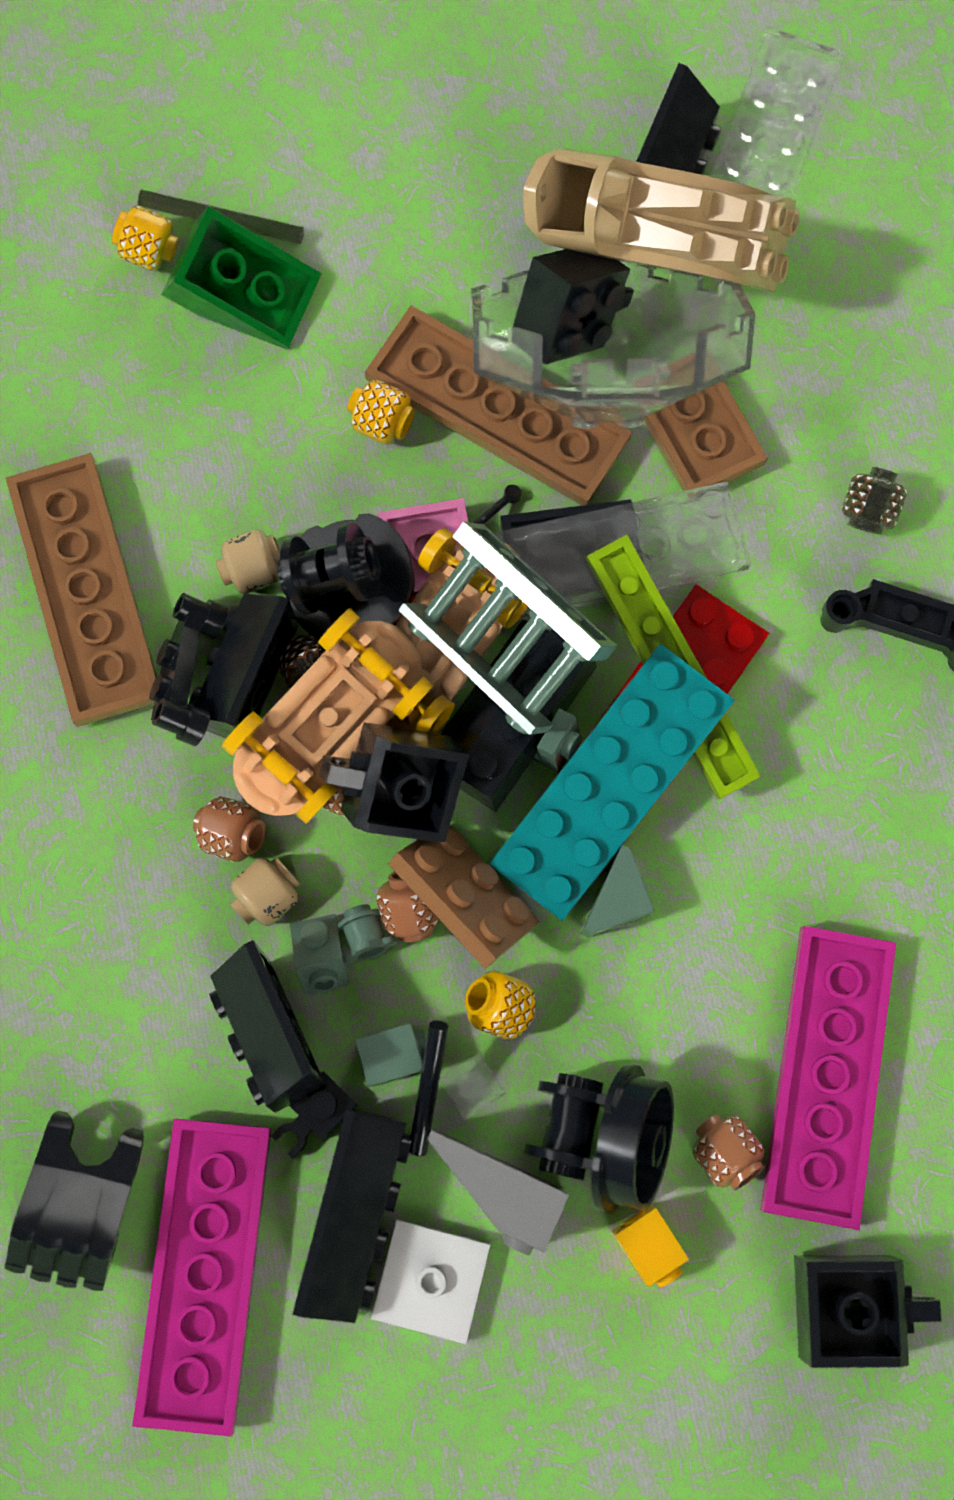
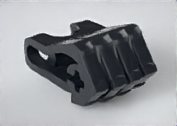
[4,1111,144,1291]

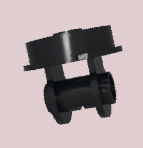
[277,513,415,640]
[524,1063,674,1213]

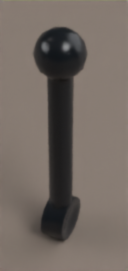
[472,485,522,524]

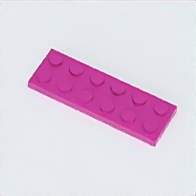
[760,926,896,1231]
[132,1119,272,1437]

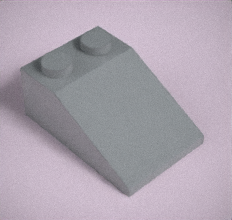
[427,1128,569,1256]

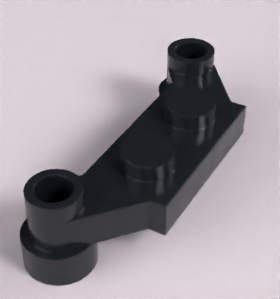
[820,579,954,671]
[149,593,228,746]

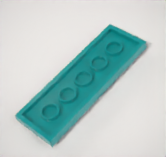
[489,643,735,921]

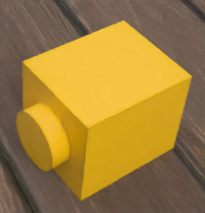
[611,1205,689,1288]

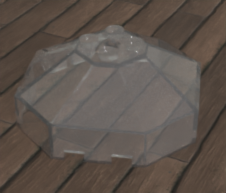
[471,260,755,429]

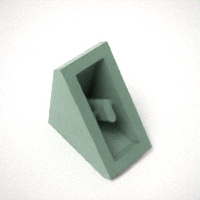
[580,845,654,938]

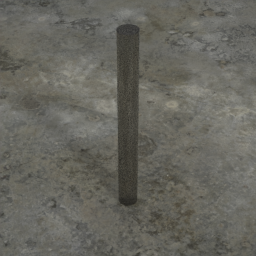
[138,189,304,244]

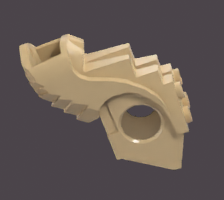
[523,148,800,292]

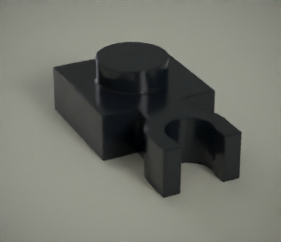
[271,1071,358,1159]

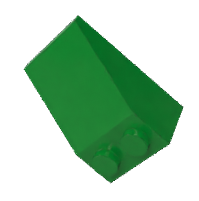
[161,206,322,349]

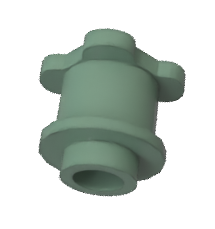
[337,904,397,964]

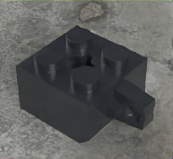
[510,249,634,365]
[319,722,469,843]
[794,1255,942,1368]

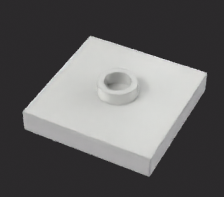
[371,1219,490,1344]

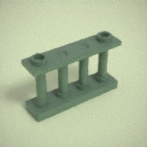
[398,522,617,735]

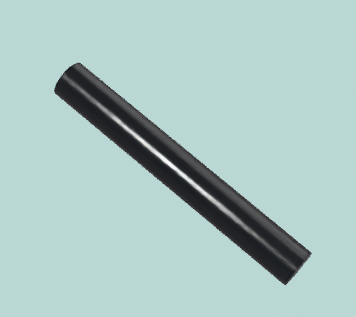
[409,1020,448,1156]

